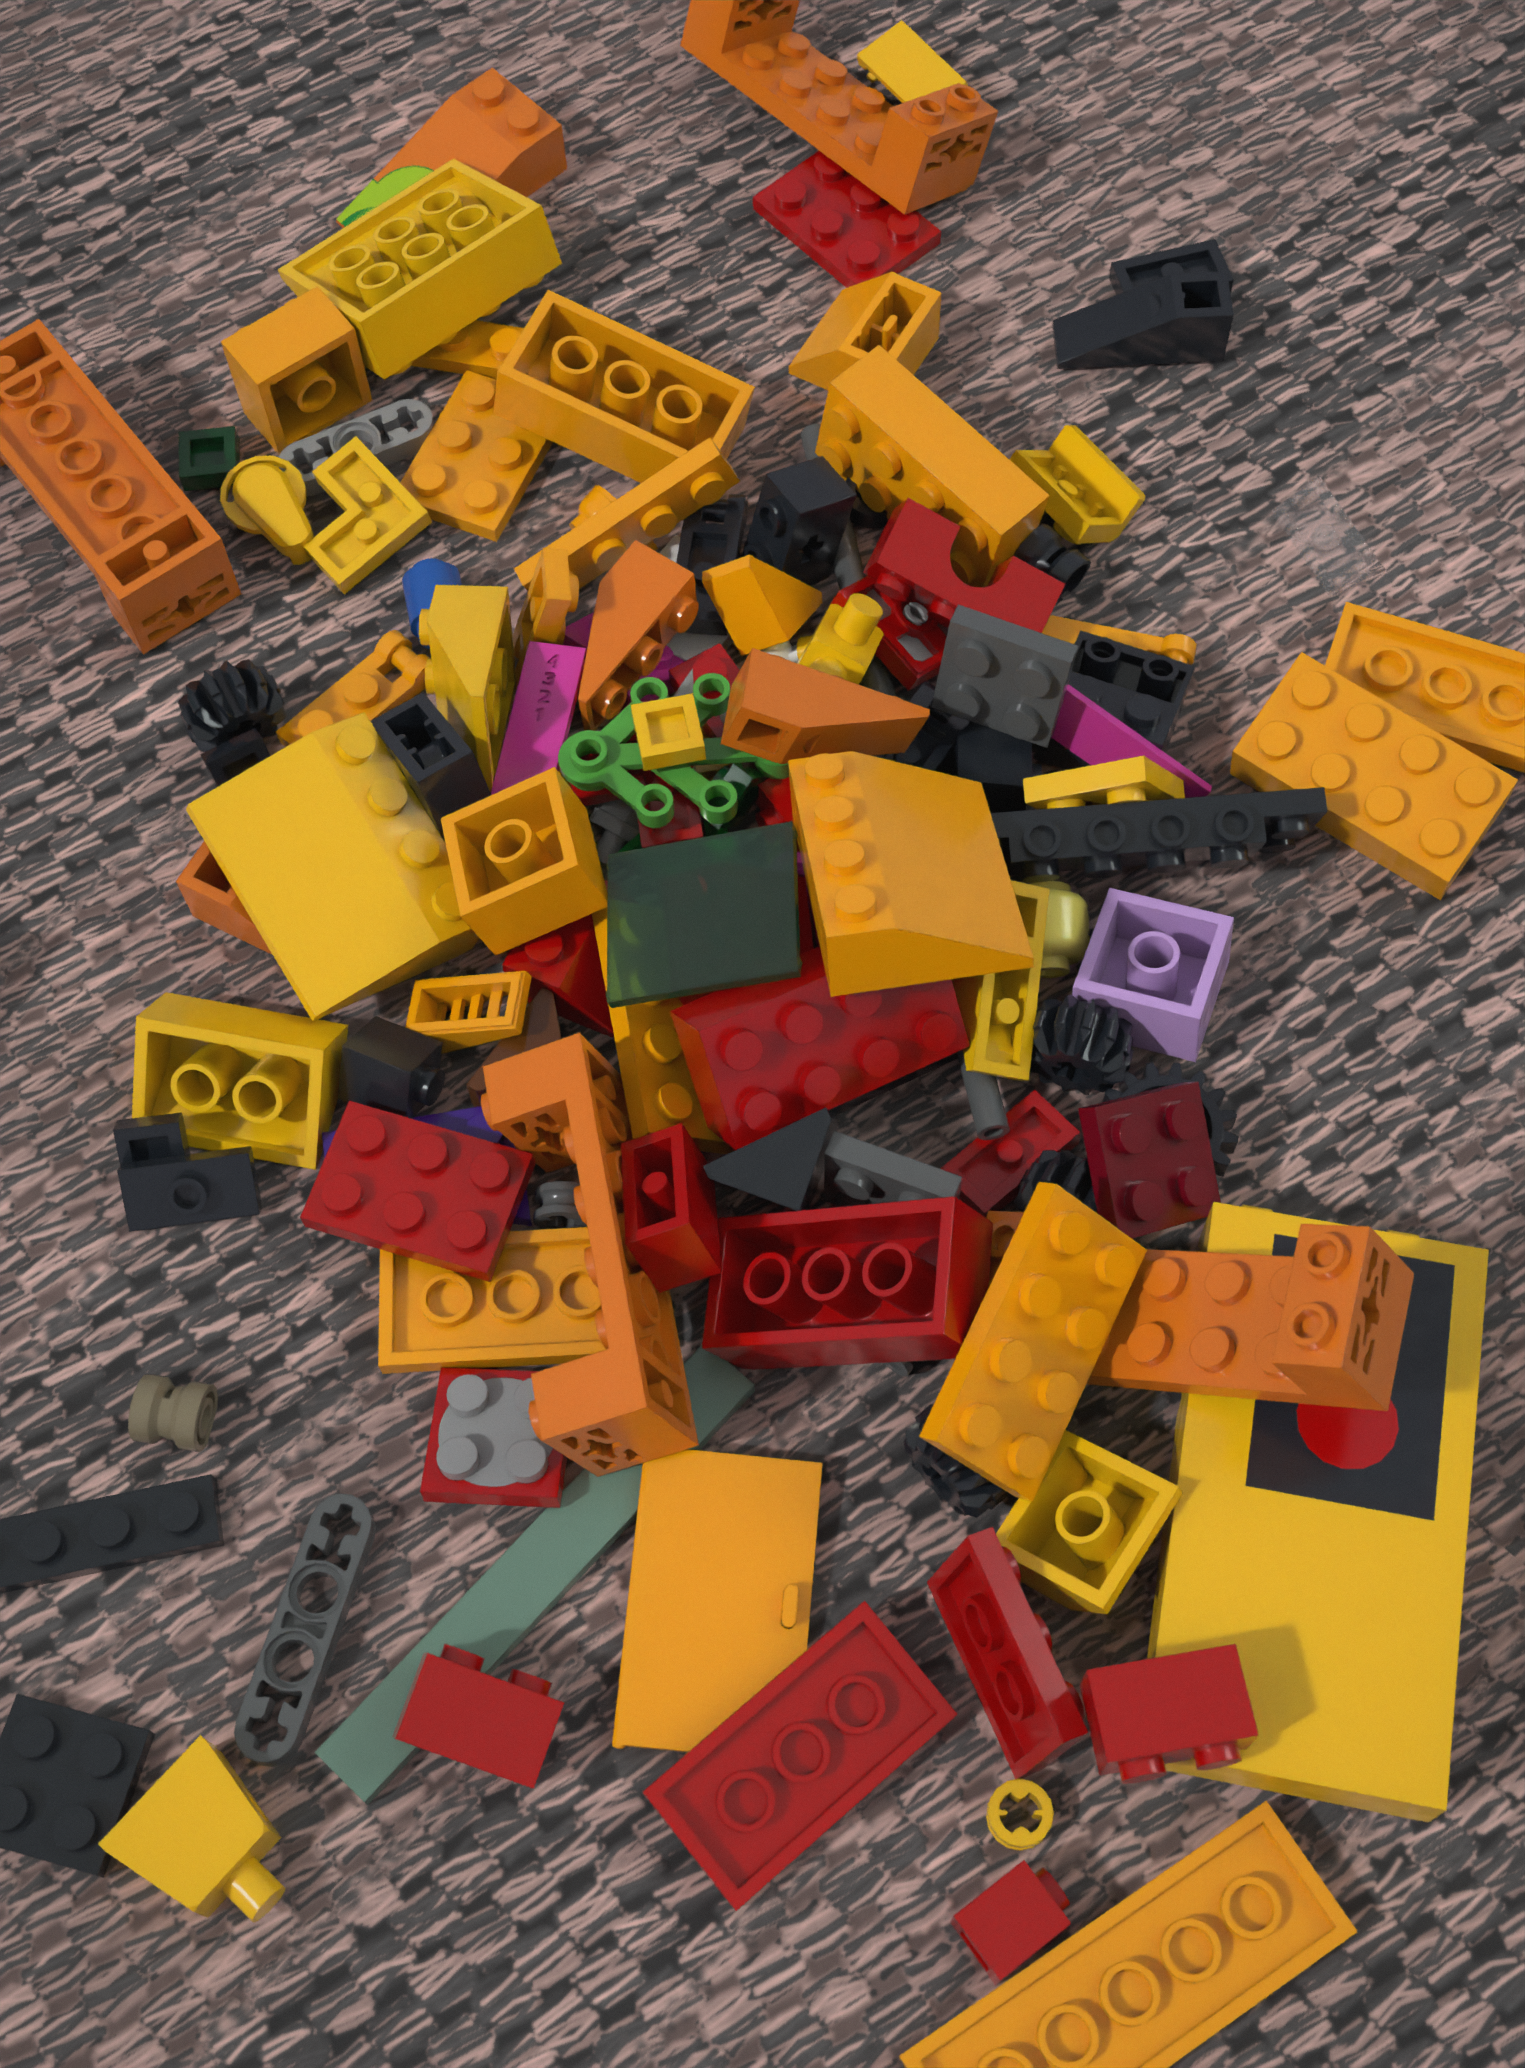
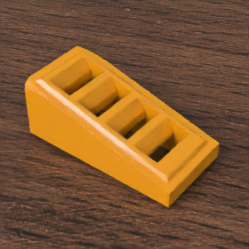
[405,971,532,1054]

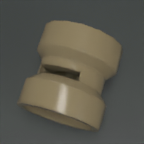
[128,1373,218,1452]

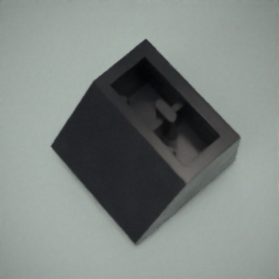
[1034,631,1195,770]

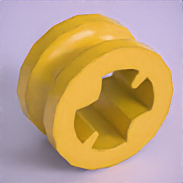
[986,1778,1054,1851]

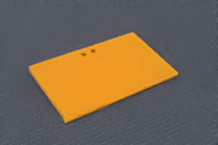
[612,1449,822,1752]

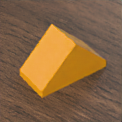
[702,555,822,656]

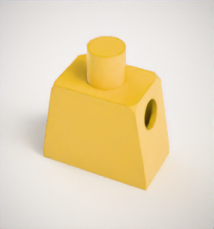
[98,1735,286,1923]

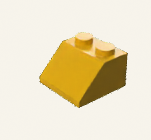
[996,1430,1183,1614]

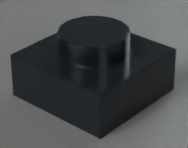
[200,728,270,788]
[113,1112,190,1164]

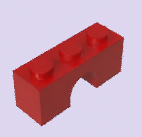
[863,498,1065,633]

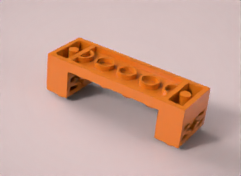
[680,0,999,215]
[0,319,242,655]
[481,1032,699,1477]
[987,1211,1414,1411]

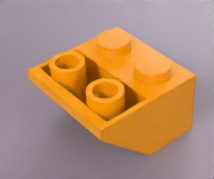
[789,272,942,390]

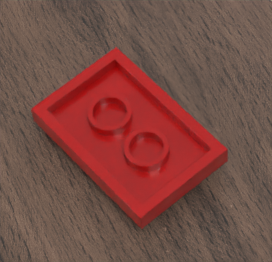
[753,151,941,288]
[300,1101,536,1282]
[927,1527,1089,1779]

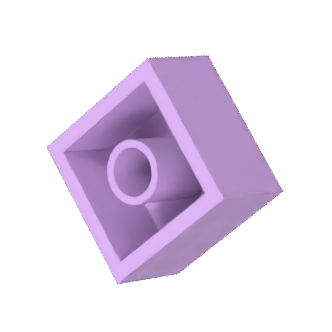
[1072,887,1234,1062]

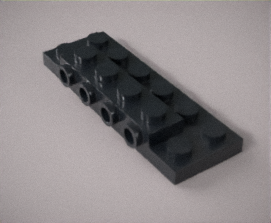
[991,787,1327,883]

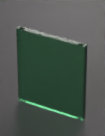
[606,821,803,1008]

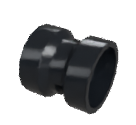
[1014,523,1091,606]

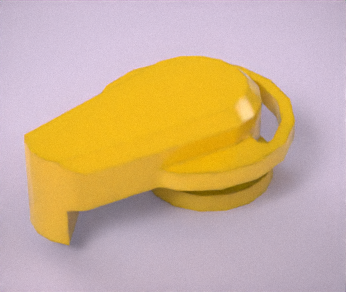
[220,456,314,565]

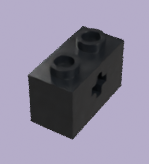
[741,456,857,586]
[370,692,491,838]

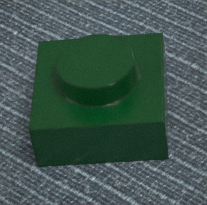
[178,426,240,491]
[699,762,769,830]

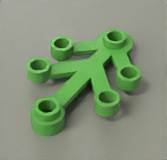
[558,673,789,828]

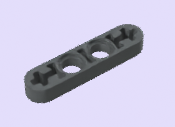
[234,1493,376,1767]

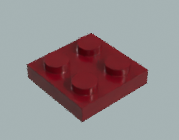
[1078,1081,1221,1239]

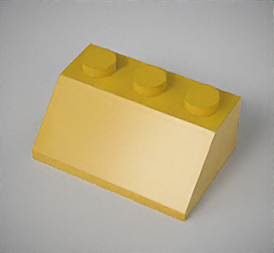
[132,992,348,1170]

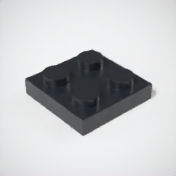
[0,1694,155,1878]

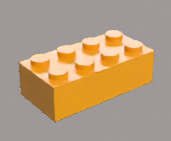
[493,290,755,483]
[815,345,1050,588]
[1230,652,1518,900]

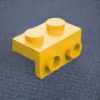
[1009,425,1145,544]

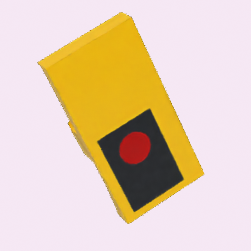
[1147,1202,1489,1823]

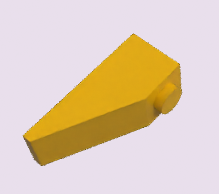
[952,880,1050,1081]

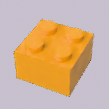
[221,286,373,455]
[441,767,610,956]

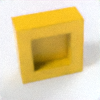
[631,693,706,771]

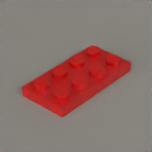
[642,1601,958,1911]

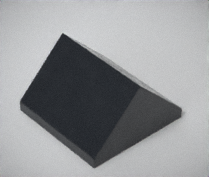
[703,1107,840,1211]

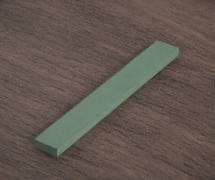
[315,1345,755,1805]

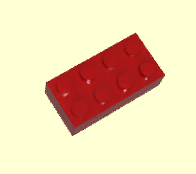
[670,946,970,1150]
[702,1196,993,1370]

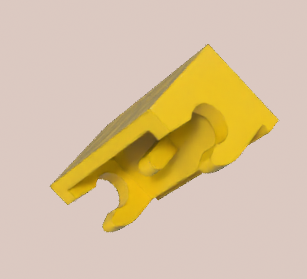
[857,20,967,103]

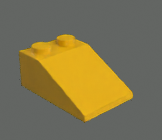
[419,585,516,792]

